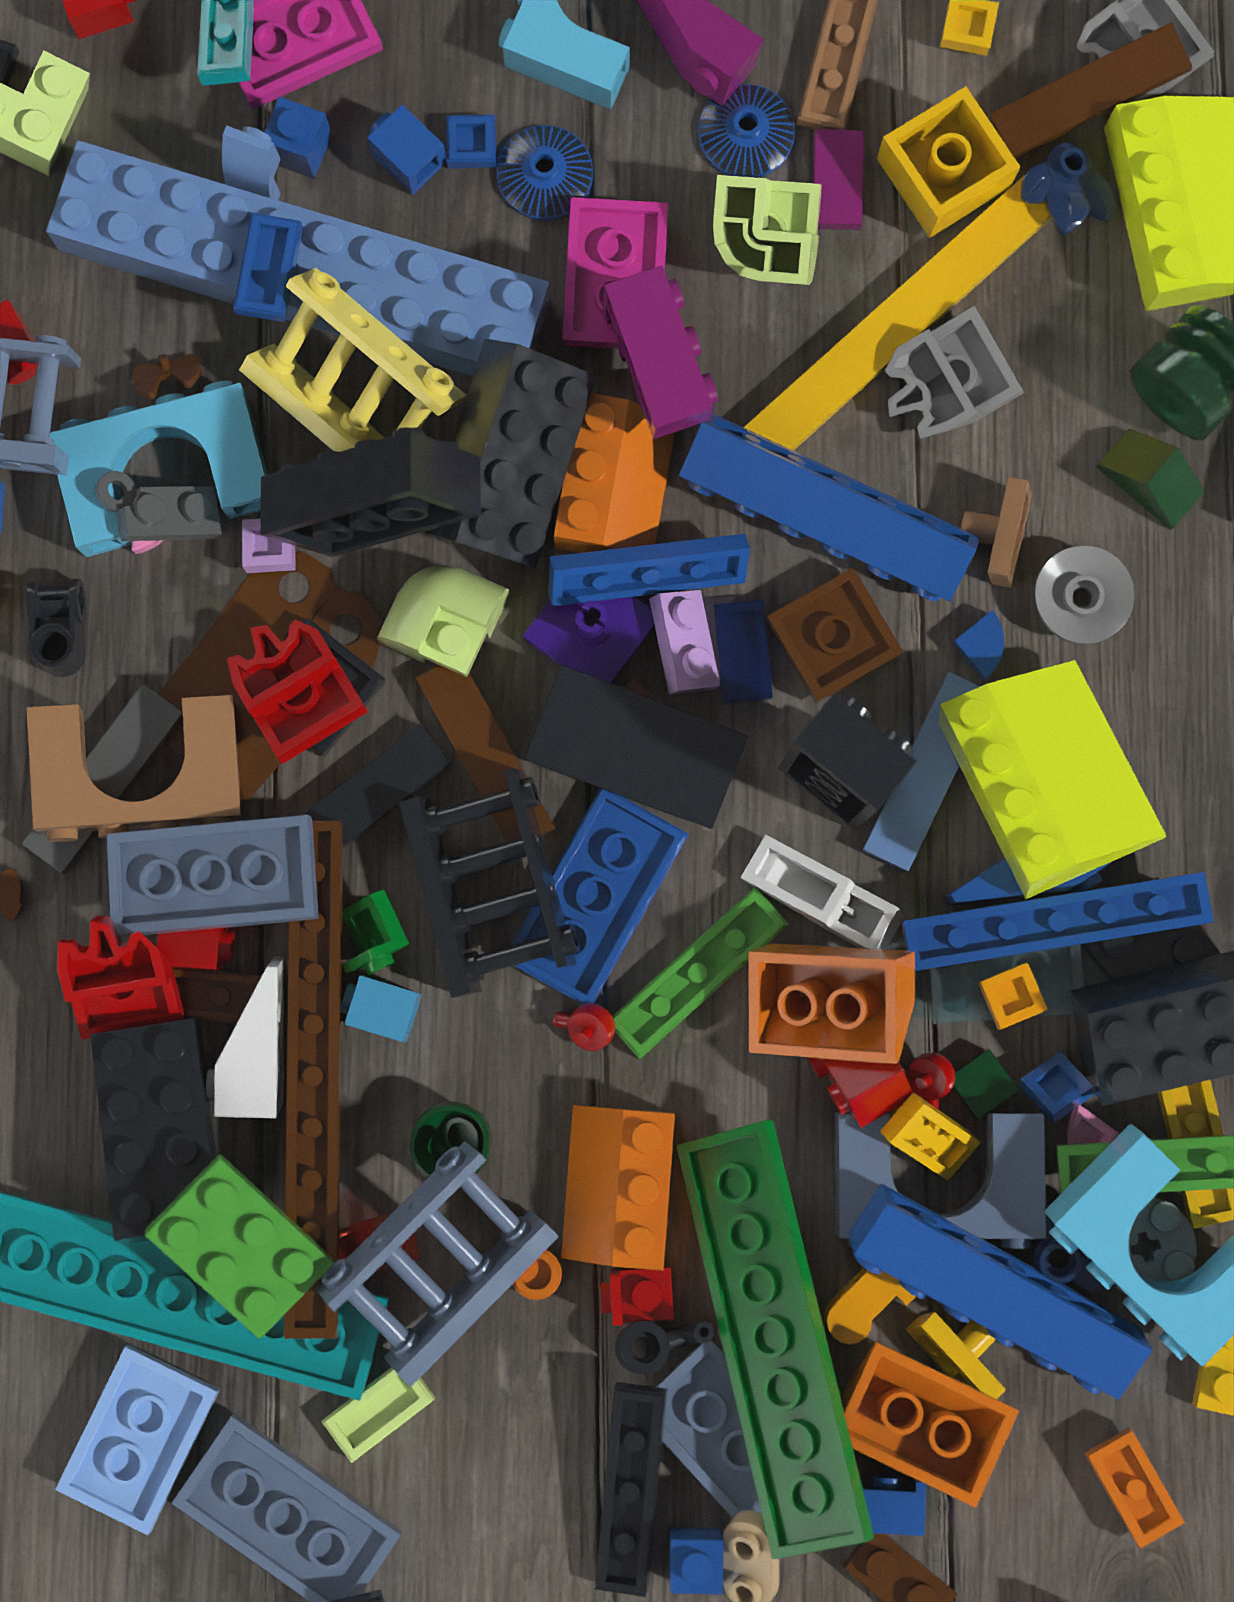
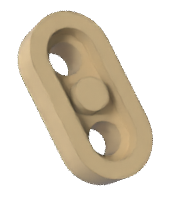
[723,1510,779,1602]

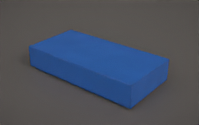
[233,213,303,322]

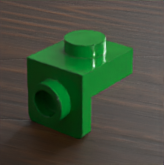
[342,889,409,975]

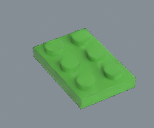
[145,1154,334,1340]

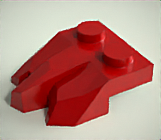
[227,619,368,764]
[57,915,184,1040]

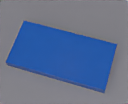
[511,788,689,1005]

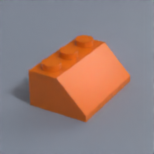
[554,393,675,553]
[748,943,915,1064]
[561,1105,675,1270]
[841,1341,1019,1508]

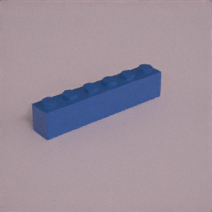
[679,413,980,602]
[849,1183,1153,1400]

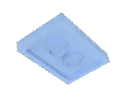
[55,1345,220,1535]

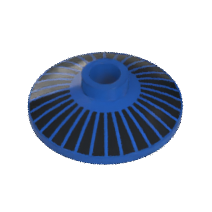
[698,84,795,178]
[496,125,593,221]

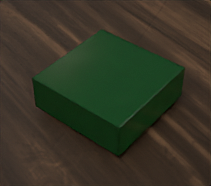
[953,1049,1019,1120]

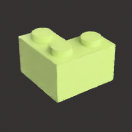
[0,50,90,176]

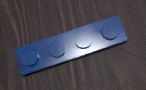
[548,534,750,606]

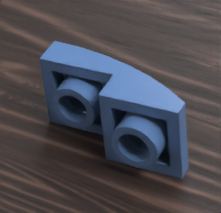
[222,125,281,200]

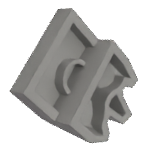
[1076,0,1214,103]
[884,306,1024,439]

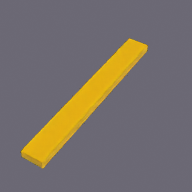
[744,175,1051,451]

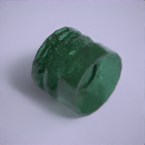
[1130,305,1234,440]

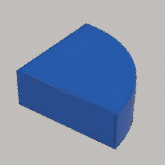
[952,610,1004,681]

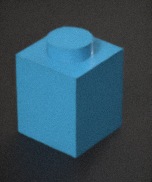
[341,976,422,1043]

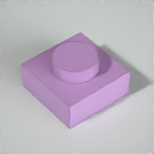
[242,519,296,573]

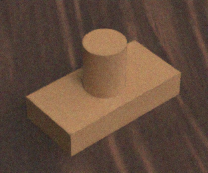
[961,477,1032,588]

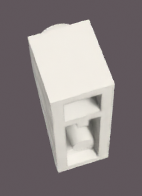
[206,956,284,1118]

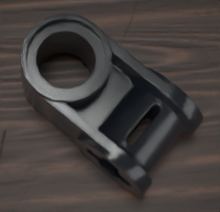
[26,578,86,677]

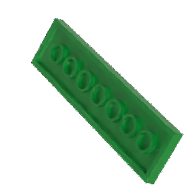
[676,1120,874,1560]

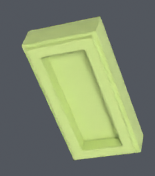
[321,1367,435,1463]

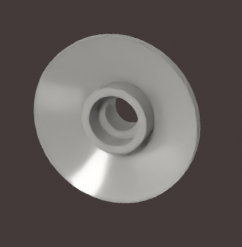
[1034,546,1135,644]

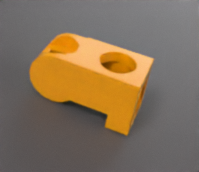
[823,1267,916,1344]

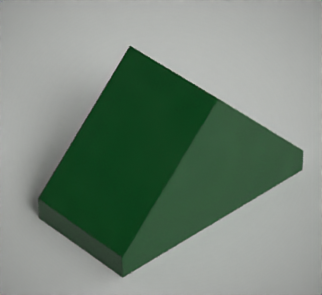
[1096,429,1204,530]

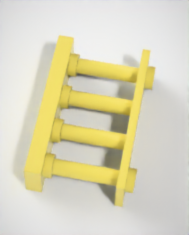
[239,268,467,452]

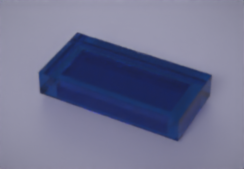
[713,600,773,704]

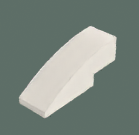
[741,834,905,950]

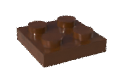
[766,567,903,704]

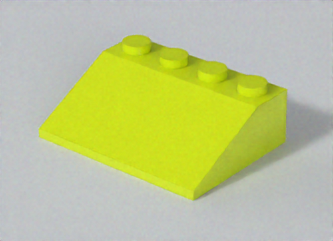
[1104,96,1234,311]
[938,660,1166,899]

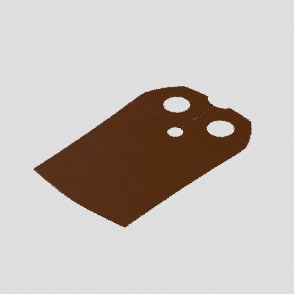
[157,551,381,803]

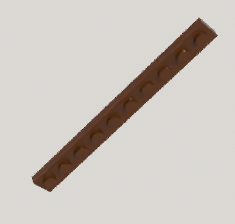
[284,821,343,1339]

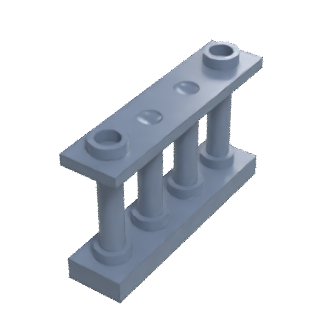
[0,335,81,476]
[316,1141,559,1387]

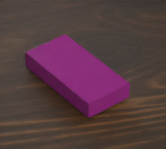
[813,129,864,230]

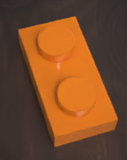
[1084,1428,1185,1549]

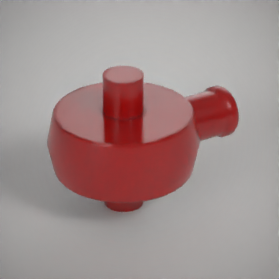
[553,1003,615,1051]
[907,1052,955,1111]

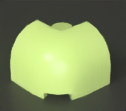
[713,175,822,285]
[377,565,510,677]

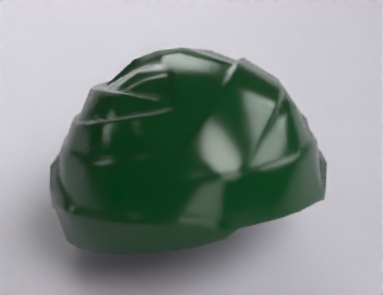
[409,1101,492,1178]

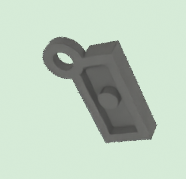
[95,471,222,541]

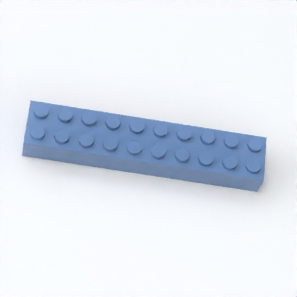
[46,140,551,376]

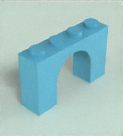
[498,0,630,110]
[49,381,268,557]
[1044,1123,1234,1367]

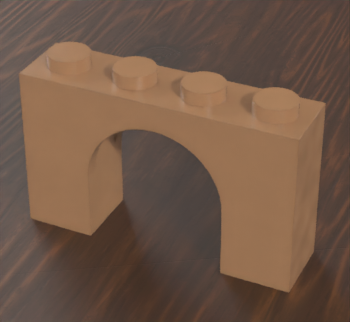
[27,695,242,842]

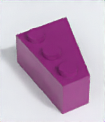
[603,265,718,439]

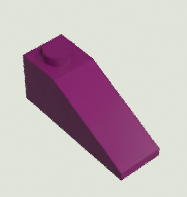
[637,0,764,106]

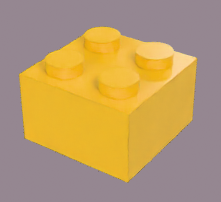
[877,86,1020,238]

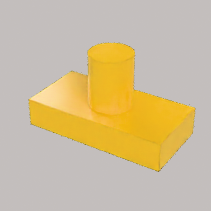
[880,1093,981,1180]
[905,1312,1006,1399]

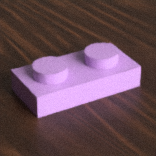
[649,590,720,695]

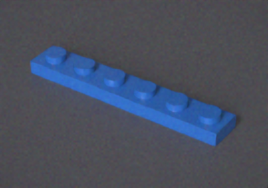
[901,872,1214,971]

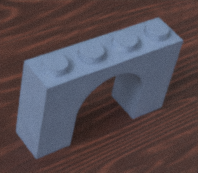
[834,1112,1046,1248]

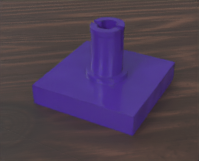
[522,596,655,683]

